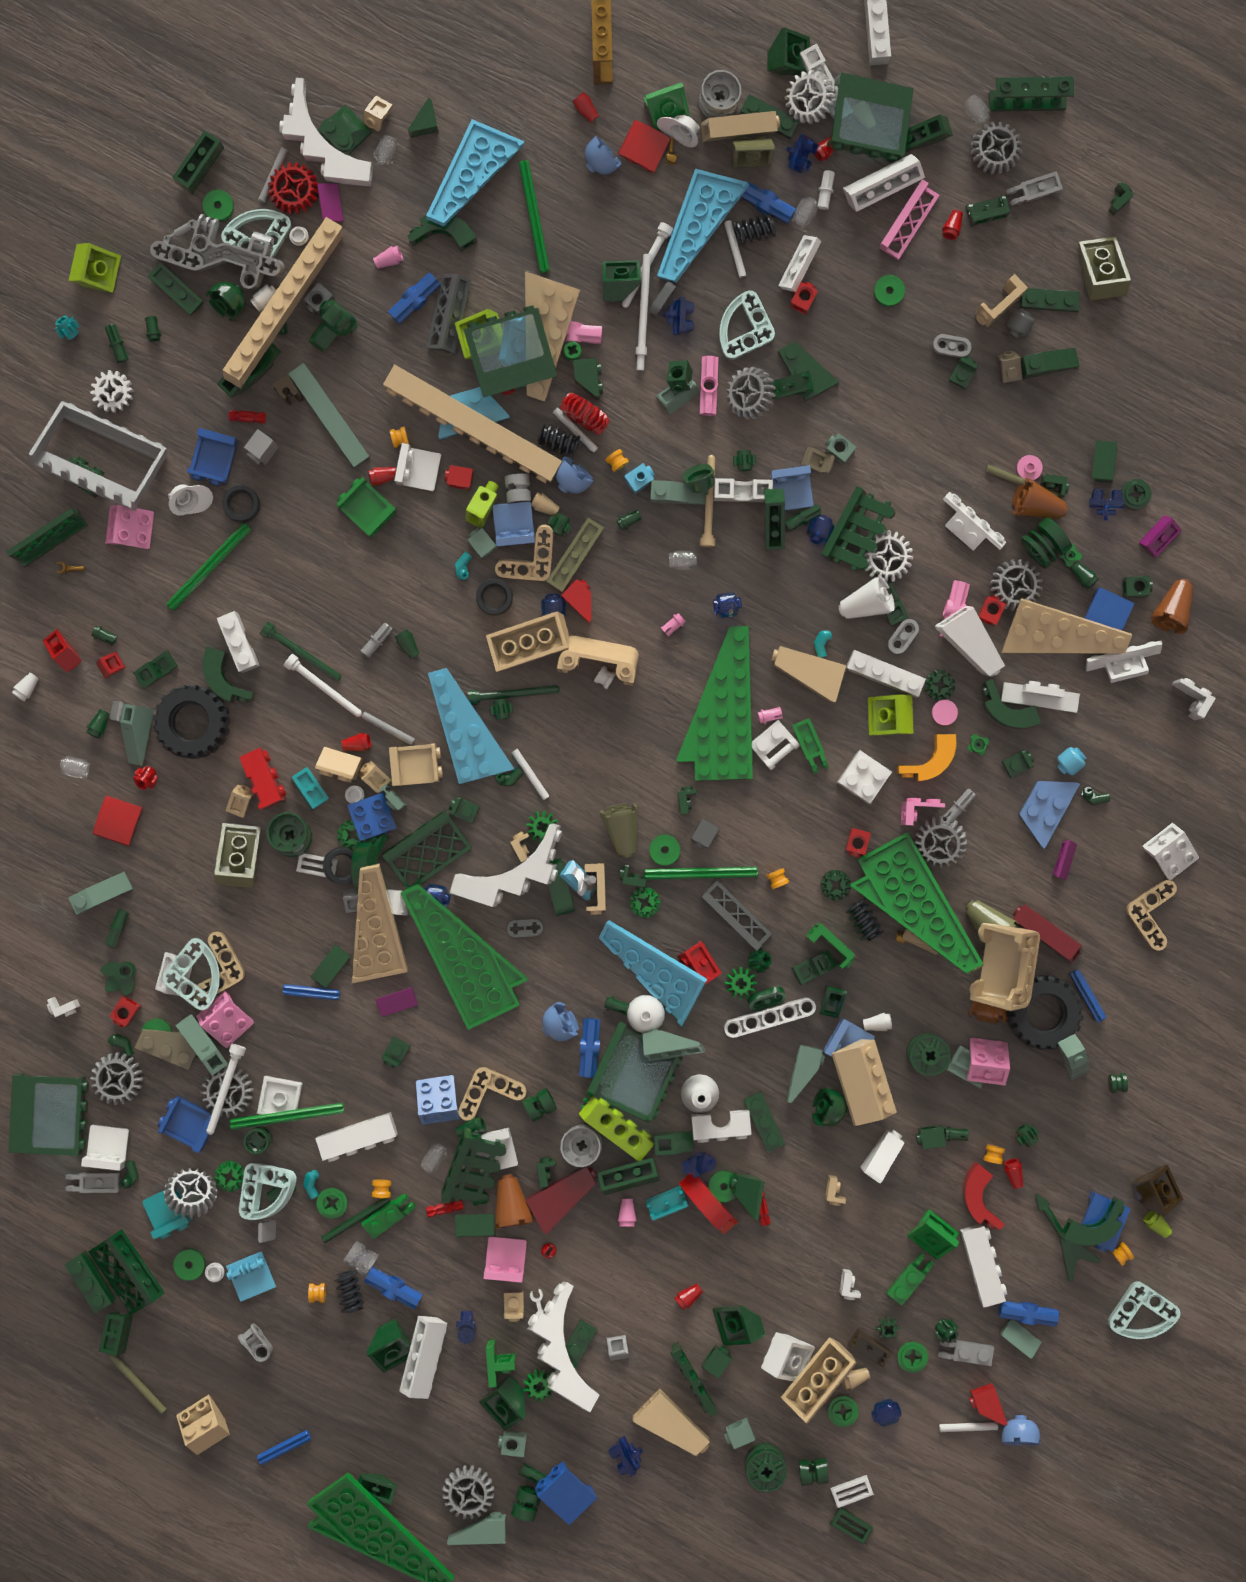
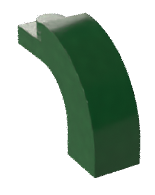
[407,216,477,252]
[217,343,281,398]
[203,646,256,703]
[982,679,1041,729]
[351,833,388,893]
[1060,1196,1125,1246]

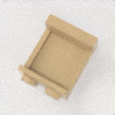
[975,274,1028,328]
[389,743,443,786]
[585,863,606,915]

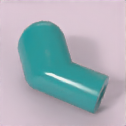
[455,551,473,580]
[814,630,832,658]
[303,1170,319,1199]

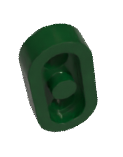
[748,986,786,1011]

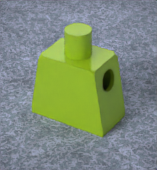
[465,481,499,528]

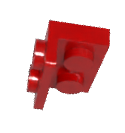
[677,941,722,985]

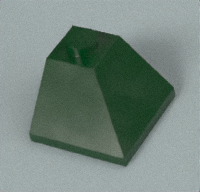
[767,27,810,75]
[602,260,641,302]
[729,1172,765,1221]
[713,1305,766,1346]
[366,1319,411,1373]
[479,1375,526,1431]

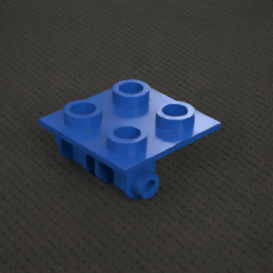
[347,793,396,841]

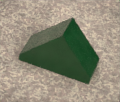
[408,98,439,138]
[819,985,847,1018]
[358,1473,398,1505]

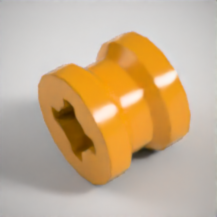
[390,426,409,448]
[605,449,629,472]
[766,868,789,889]
[983,1144,1005,1164]
[372,1179,391,1198]
[1111,1242,1135,1266]
[308,1283,326,1303]

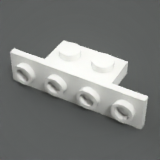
[943,492,1006,551]
[1085,641,1162,683]
[1001,681,1080,713]

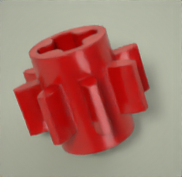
[133,766,158,790]

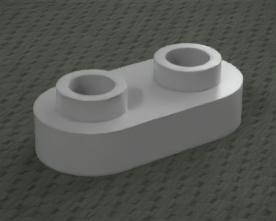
[932,334,971,358]
[888,619,919,654]

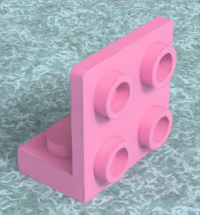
[105,505,154,549]
[900,798,945,825]
[196,990,254,1048]
[967,1038,1010,1085]
[484,1236,527,1283]

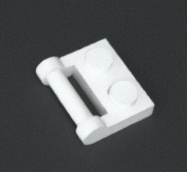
[752,720,800,770]

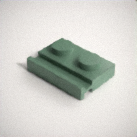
[379,785,407,811]
[946,1045,983,1088]

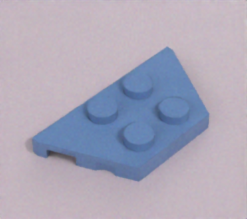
[1018,781,1080,849]

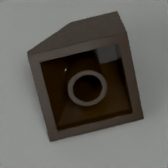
[1131,1165,1184,1216]

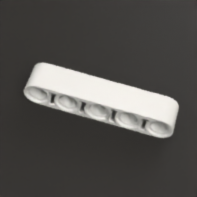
[724,997,816,1038]

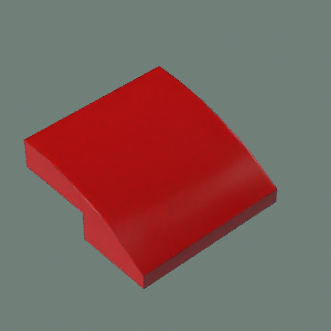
[618,120,671,173]
[92,795,143,846]

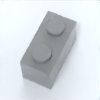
[244,429,279,465]

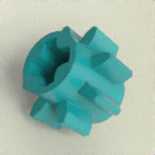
[55,316,80,340]

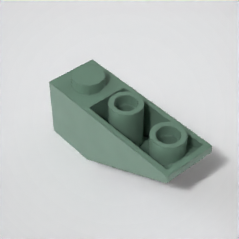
[120,704,154,766]
[175,1014,228,1076]

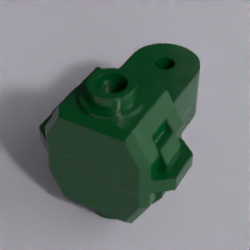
[309,299,358,352]

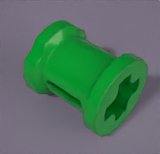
[564,341,581,362]

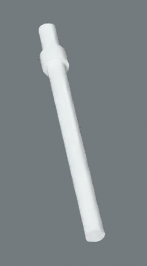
[635,254,651,371]

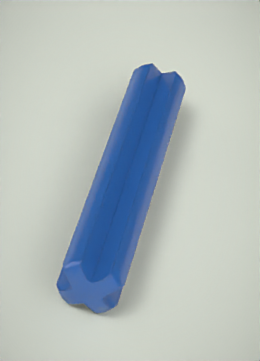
[1070,969,1106,1022]
[283,984,340,1000]
[257,1430,311,1465]

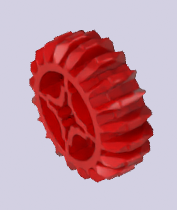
[268,162,319,215]
[560,393,609,434]

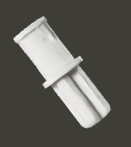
[817,170,835,210]

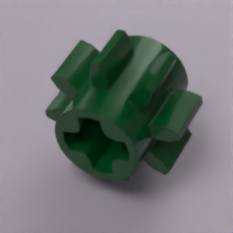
[733,450,756,471]
[547,513,572,537]
[490,699,514,720]
[747,948,771,973]
[1015,1123,1040,1147]
[876,1315,901,1341]
[934,1318,959,1343]

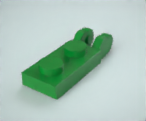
[792,718,829,774]
[361,1193,416,1240]
[886,1252,934,1306]

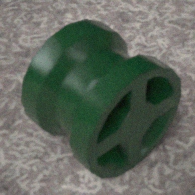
[1108,1073,1128,1093]

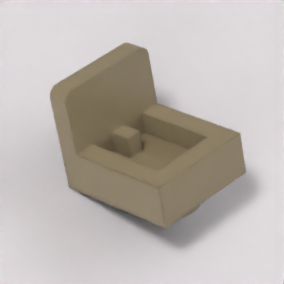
[997,351,1022,383]
[801,447,835,474]

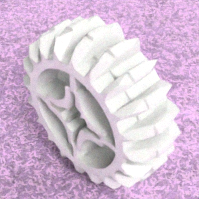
[785,70,836,124]
[864,530,913,582]

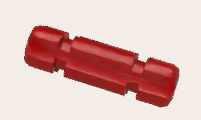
[228,410,266,423]
[759,1190,771,1226]
[426,1199,464,1218]

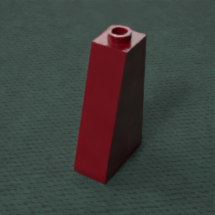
[1013,904,1083,965]
[526,1166,597,1234]

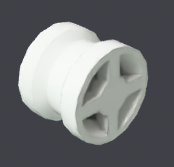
[594,666,616,689]

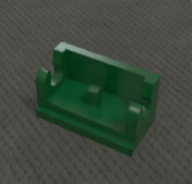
[965,195,1011,226]
[772,371,814,400]
[1092,440,1118,483]
[455,1214,495,1237]
[99,1311,133,1356]

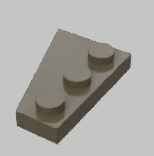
[135,1029,195,1070]

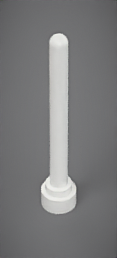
[622,222,674,308]
[283,654,362,717]
[207,1044,246,1135]

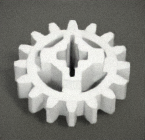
[90,370,134,413]

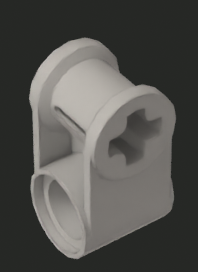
[238,1323,273,1362]

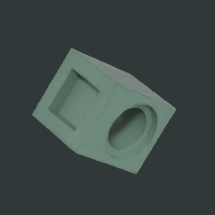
[825,433,856,465]
[467,528,497,560]
[724,1418,755,1449]
[498,1430,527,1457]

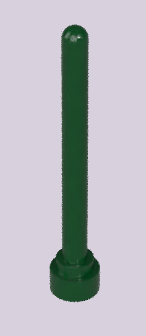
[260,621,341,681]
[468,685,560,705]

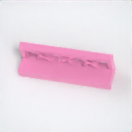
[879,179,940,260]

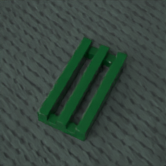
[830,1507,873,1545]

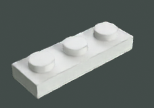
[778,235,821,292]

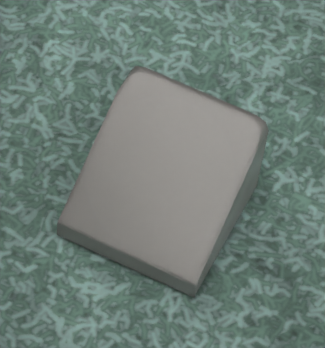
[110,701,127,721]
[343,888,358,913]
[258,1220,276,1243]
[607,1335,629,1361]

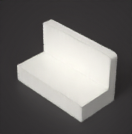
[155,952,192,996]

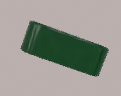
[548,858,575,916]

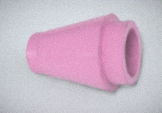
[373,246,403,269]
[618,1199,637,1226]

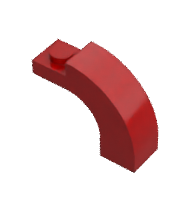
[962,1161,1005,1230]
[679,1171,738,1234]

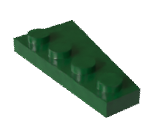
[670,1342,717,1417]

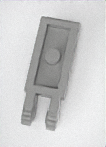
[1006,171,1063,206]
[65,1172,120,1193]
[938,1340,994,1366]

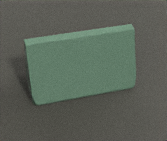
[656,380,700,414]
[999,1319,1041,1359]

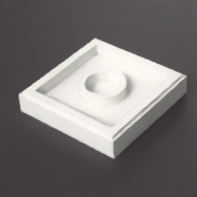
[257,1076,303,1121]

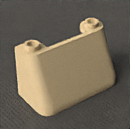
[557,636,639,686]
[970,923,1040,1011]

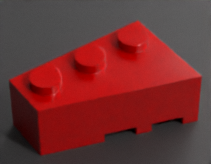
[239,748,287,810]

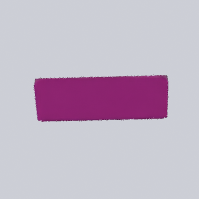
[318,183,344,223]
[1139,515,1182,558]
[1052,840,1077,880]
[375,986,419,1017]

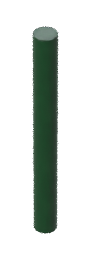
[321,1198,390,1243]

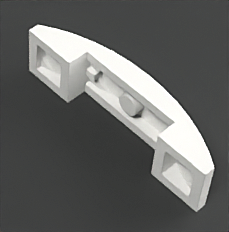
[800,44,853,119]

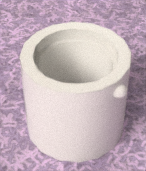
[387,889,409,915]

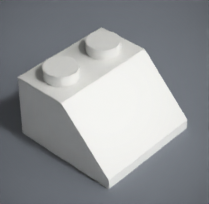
[761,1332,815,1381]

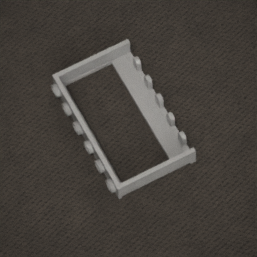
[28,401,167,511]

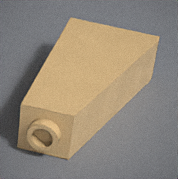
[701,111,780,142]
[771,646,846,703]
[633,1389,710,1456]

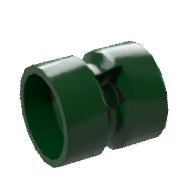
[522,1088,557,1122]
[244,1126,273,1154]
[798,1457,829,1486]
[511,1485,541,1522]

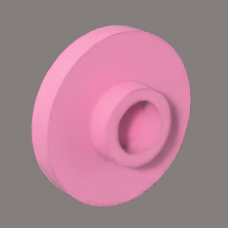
[1017,455,1043,480]
[932,700,958,725]

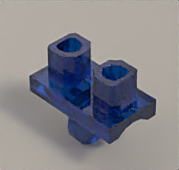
[786,134,819,173]
[663,297,694,335]
[1089,489,1125,521]
[682,1152,716,1177]
[456,1311,477,1344]
[608,1436,643,1477]

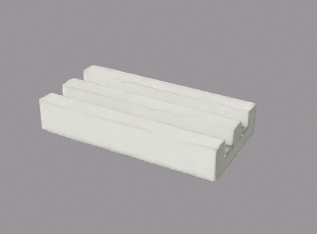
[296,853,338,877]
[831,1475,874,1508]

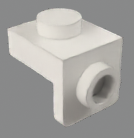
[47,997,80,1017]

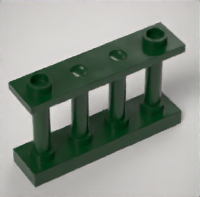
[989,76,1074,112]

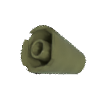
[600,803,638,858]
[965,900,1019,932]

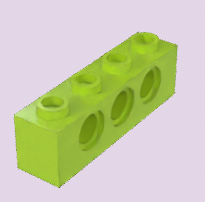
[579,1096,654,1161]

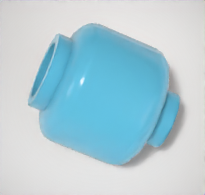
[1057,747,1087,775]

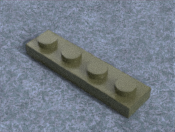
[546,518,604,593]

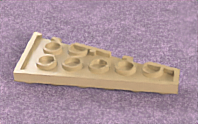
[525,272,581,401]
[1002,598,1132,653]
[352,864,408,983]

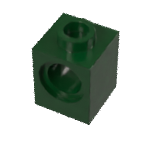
[667,360,693,392]
[1122,576,1153,598]
[916,1125,946,1150]
[702,1344,732,1379]

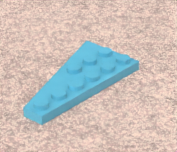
[426,119,524,226]
[657,169,749,283]
[428,668,515,784]
[599,920,707,1027]

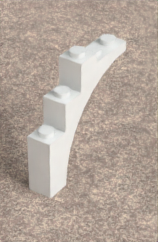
[280,78,373,187]
[450,824,562,907]
[527,1282,599,1412]

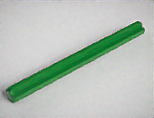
[519,160,550,273]
[166,523,251,611]
[644,867,758,880]
[230,1103,345,1130]

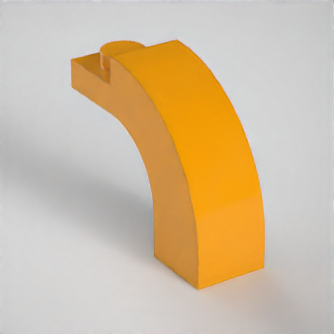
[897,734,956,781]

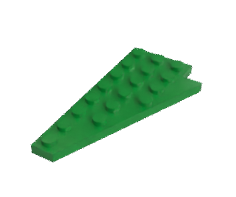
[677,626,753,781]
[850,832,984,975]
[401,884,528,1030]
[307,1472,455,1582]

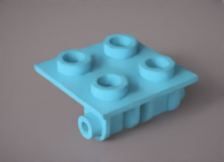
[226,1251,276,1302]

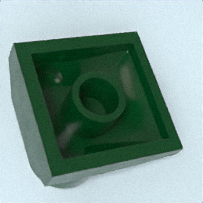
[318,104,372,156]

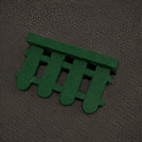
[821,486,895,571]
[441,1128,506,1206]

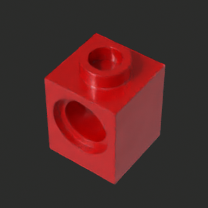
[789,282,818,315]
[444,465,474,491]
[978,595,1006,627]
[845,828,871,858]
[109,996,141,1027]

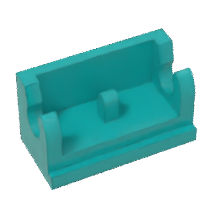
[291,767,329,811]
[645,1186,688,1221]

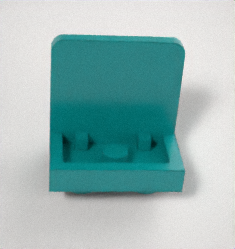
[143,1190,193,1240]

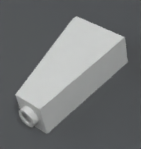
[935,606,1005,677]

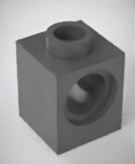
[303,282,335,316]
[691,818,719,849]

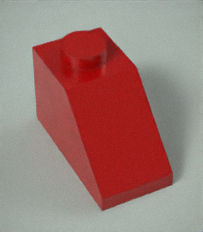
[561,579,592,623]
[43,629,82,673]
[969,1383,1008,1426]

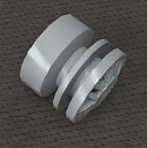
[698,70,741,118]
[560,1124,603,1167]

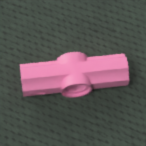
[564,321,602,344]
[700,356,719,416]
[939,580,970,639]

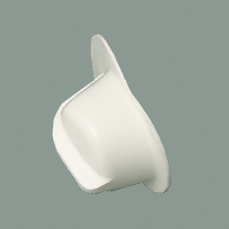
[657,115,700,147]
[168,485,213,515]

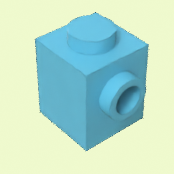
[624,463,655,494]

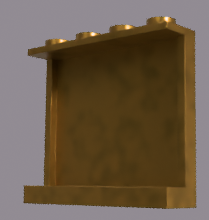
[591,0,613,84]

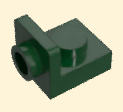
[1108,182,1134,216]
[949,357,978,389]
[1040,474,1070,499]
[1002,750,1034,778]
[677,786,698,815]
[449,797,480,824]
[619,865,646,887]
[381,1036,410,1068]
[537,1157,556,1188]

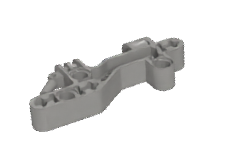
[150,214,285,290]

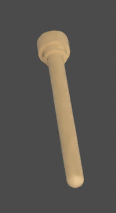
[700,455,715,547]

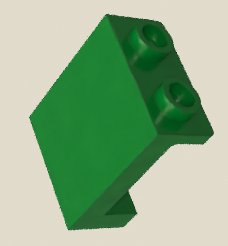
[336,477,397,538]
[805,922,855,969]

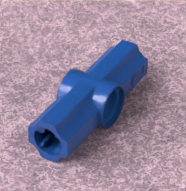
[740,181,796,224]
[388,272,441,325]
[579,1018,600,1078]
[364,1266,423,1310]
[998,1301,1059,1327]

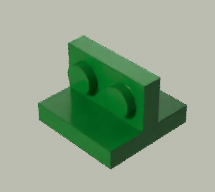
[643,83,691,130]
[907,1209,959,1260]
[486,1339,517,1388]

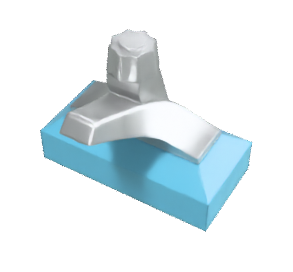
[559,860,597,900]

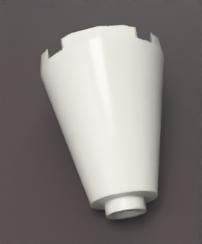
[839,576,895,619]
[681,1074,719,1113]

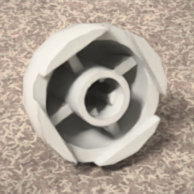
[627,995,665,1033]

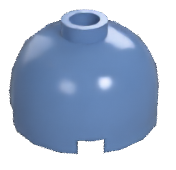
[585,136,622,175]
[555,457,594,494]
[542,1002,579,1042]
[1002,1415,1040,1446]

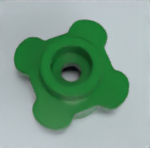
[1059,544,1082,567]
[967,734,989,756]

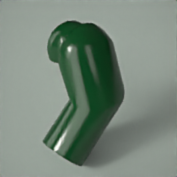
[495,767,524,786]
[1082,787,1110,805]
[108,1034,134,1056]
[120,1160,138,1189]

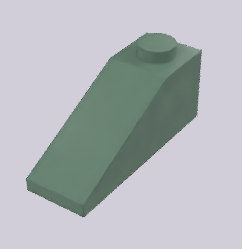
[650,480,706,505]
[68,872,133,915]
[642,1029,705,1061]
[1058,1034,1089,1081]
[786,1044,825,1103]
[447,1512,507,1545]

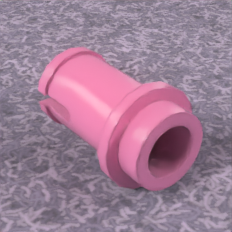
[661,613,686,637]
[757,707,783,724]

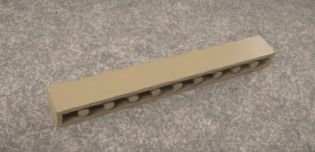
[223,217,343,388]
[383,364,562,484]

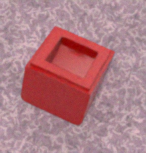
[96,651,125,679]

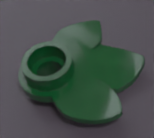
[100,961,136,996]

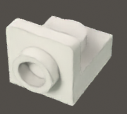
[839,1269,861,1300]

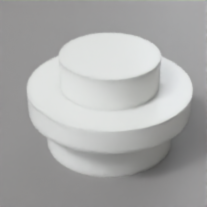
[289,226,309,246]
[345,786,365,804]
[205,1263,225,1282]

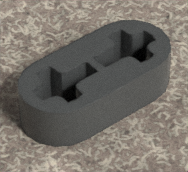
[649,281,677,316]
[507,919,544,937]

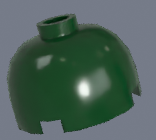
[206,281,245,321]
[812,1087,848,1127]

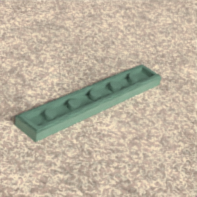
[288,363,370,468]

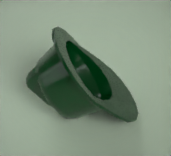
[682,464,715,495]

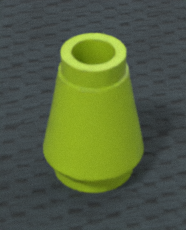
[1143,1210,1172,1238]

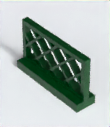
[6,509,88,567]
[382,810,472,889]
[88,1229,165,1315]

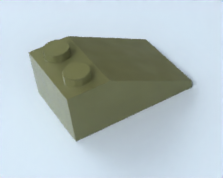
[732,136,774,168]
[1078,237,1131,301]
[214,823,261,888]

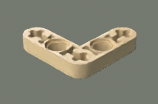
[495,525,554,581]
[1126,880,1177,951]
[193,931,245,1001]
[458,1067,527,1120]

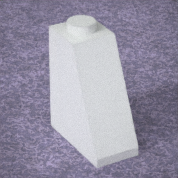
[860,1129,904,1183]

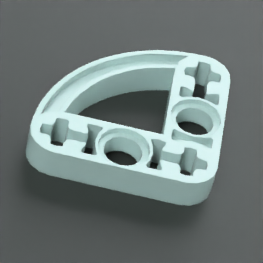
[221,209,292,266]
[719,290,775,360]
[163,938,219,1010]
[239,1163,296,1220]
[1108,1281,1180,1339]

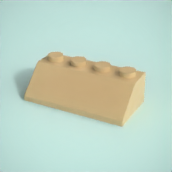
[486,611,569,672]
[831,1039,897,1126]
[781,1337,857,1424]

